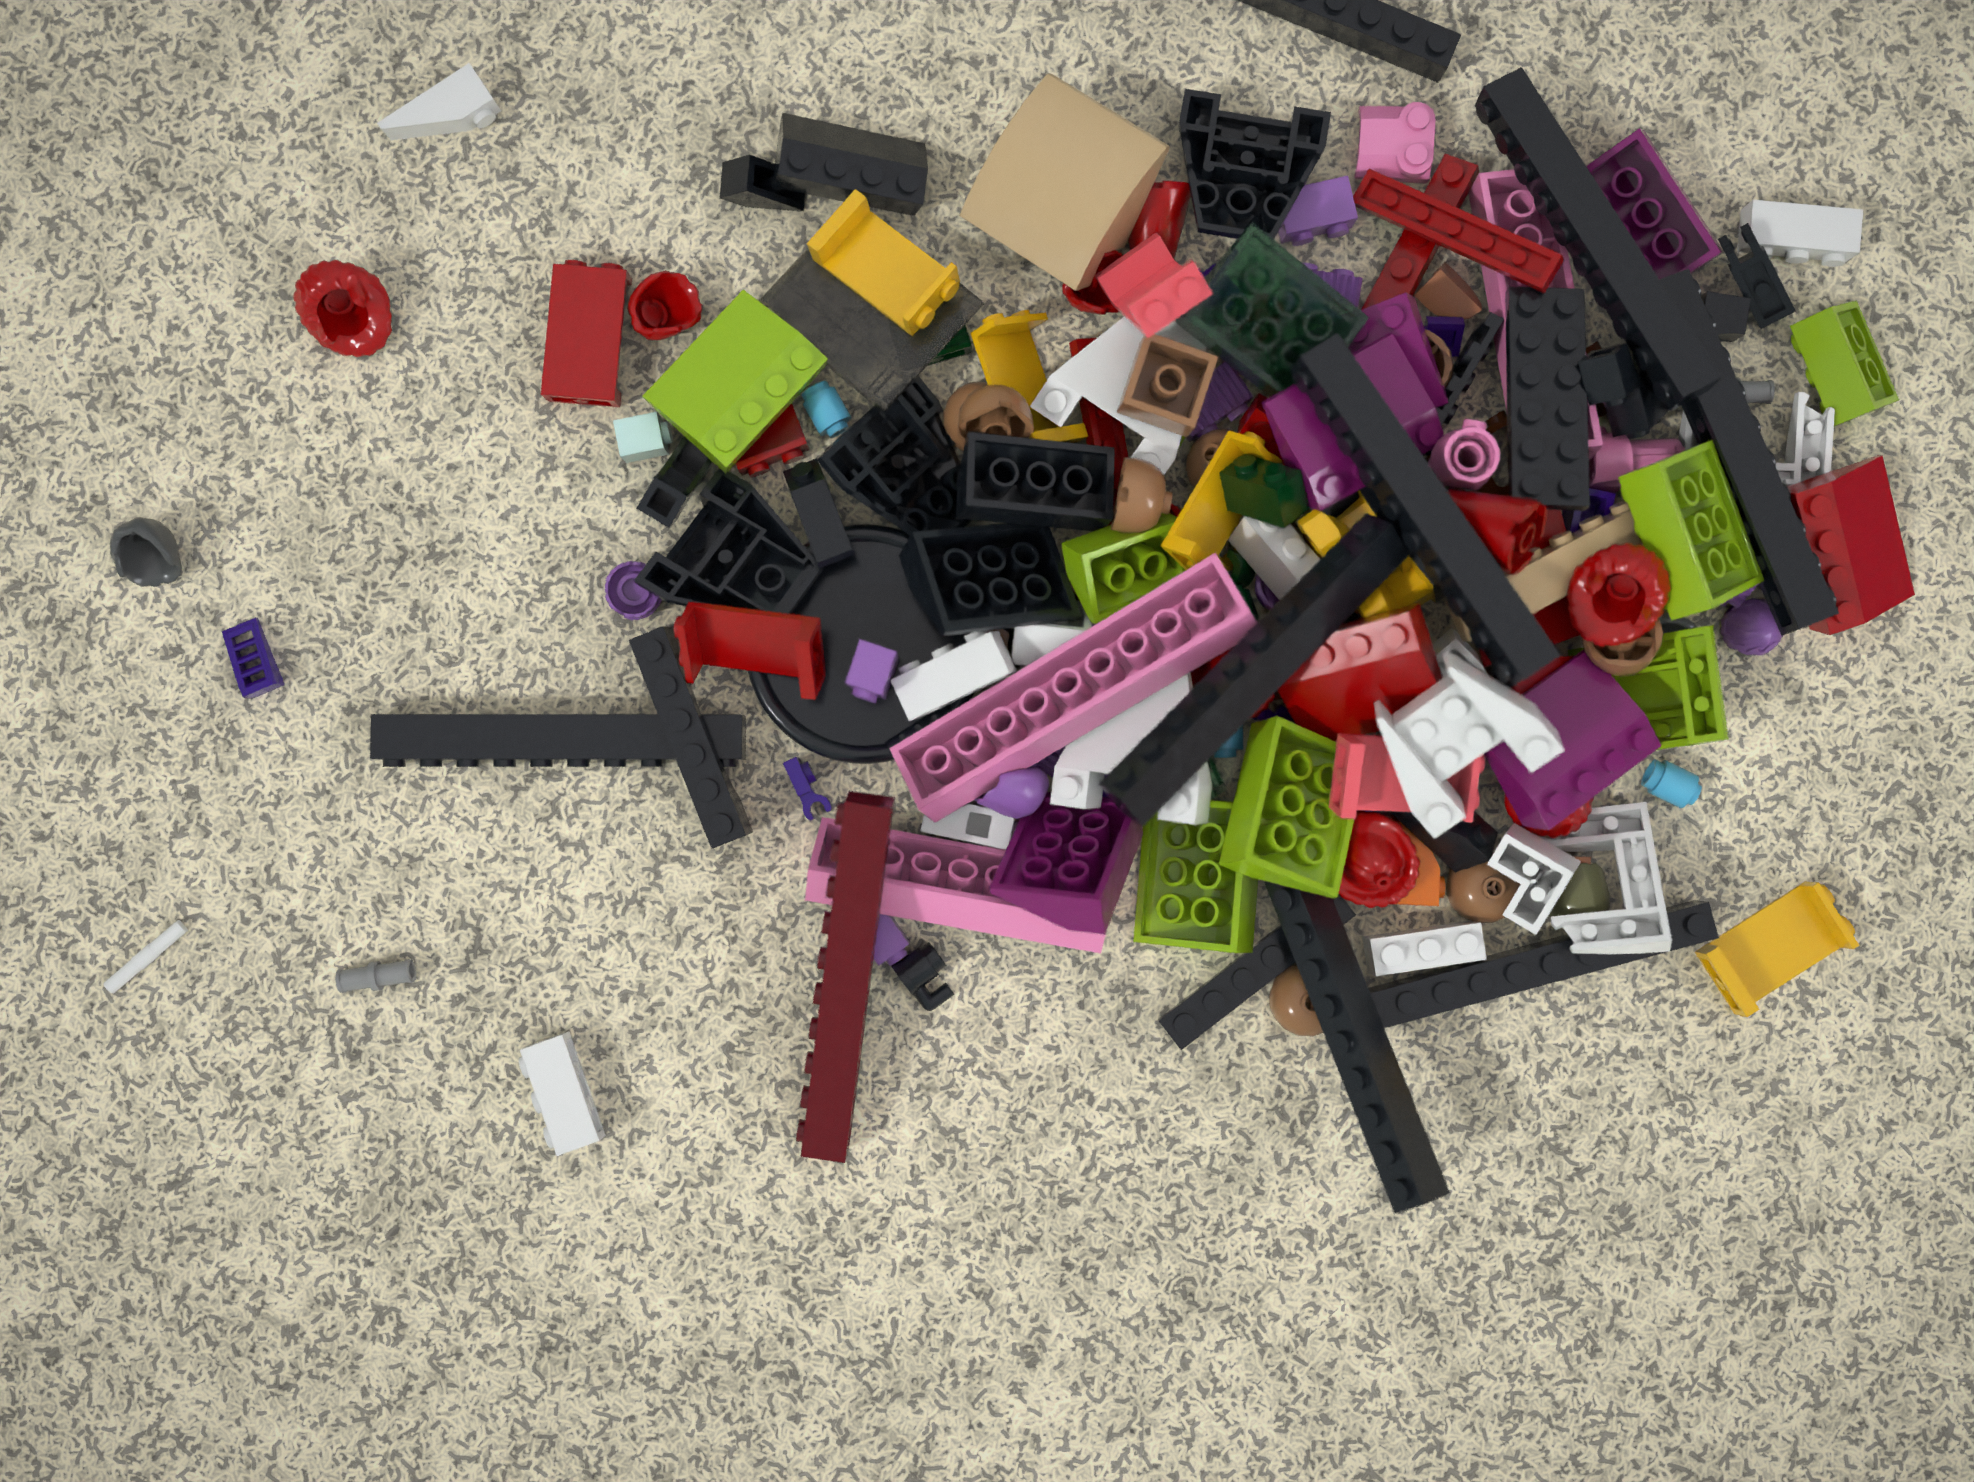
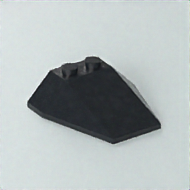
[634,468,823,614]

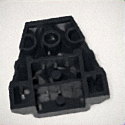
[1178,89,1331,245]
[817,372,972,535]

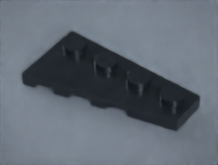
[1422,312,1504,456]

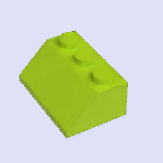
[1790,300,1899,427]
[1061,513,1186,624]

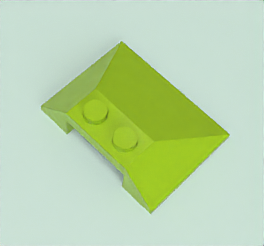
[1568,625,1729,750]

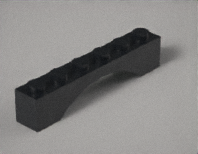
[628,626,753,849]

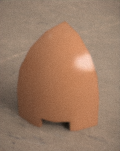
[1414,262,1482,319]

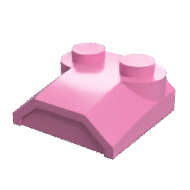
[1354,102,1436,184]

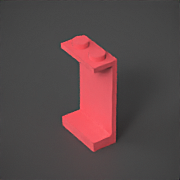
[1094,233,1213,338]
[1329,734,1485,823]

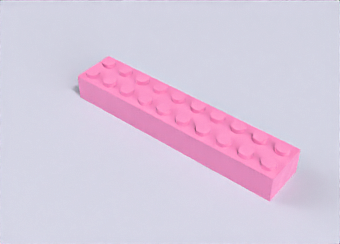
[889,553,1257,823]

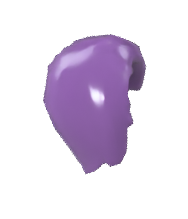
[975,767,1049,819]

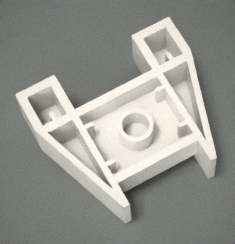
[1374,651,1564,839]

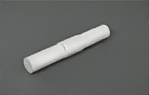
[103,920,188,993]

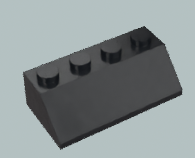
[772,113,928,216]
[956,432,1115,531]

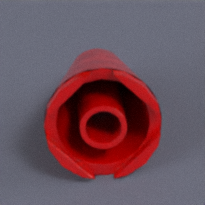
[1128,180,1191,259]
[1447,489,1547,575]

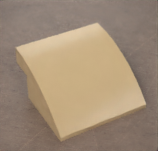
[959,73,1171,291]

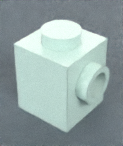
[613,412,673,463]

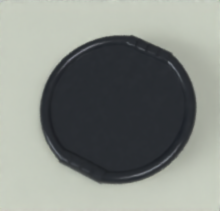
[748,524,974,764]

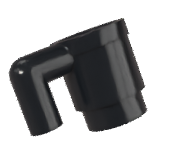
[891,942,954,1011]

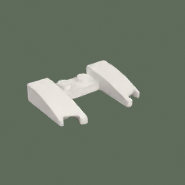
[1678,392,1835,486]
[1541,802,1672,954]

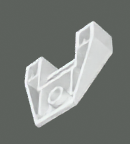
[1030,317,1208,475]
[1050,672,1212,825]

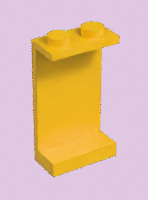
[807,189,960,337]
[970,310,1088,443]
[1161,431,1282,579]
[1695,881,1860,1017]

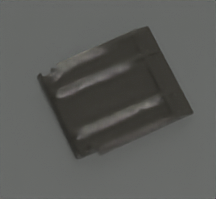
[759,248,984,411]

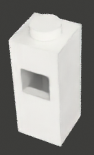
[920,804,1018,850]

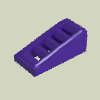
[222,617,285,699]

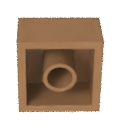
[1116,334,1219,437]

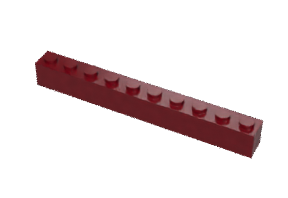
[796,791,895,1163]

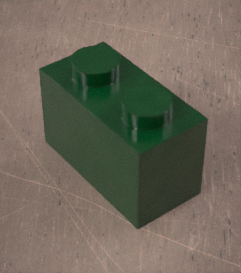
[1219,454,1309,528]

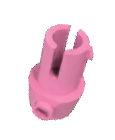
[1428,419,1500,491]
[1589,426,1685,493]

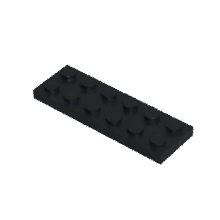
[1505,287,1590,511]

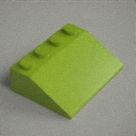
[642,289,828,474]
[1618,440,1764,621]
[1219,716,1354,898]
[1133,800,1258,953]

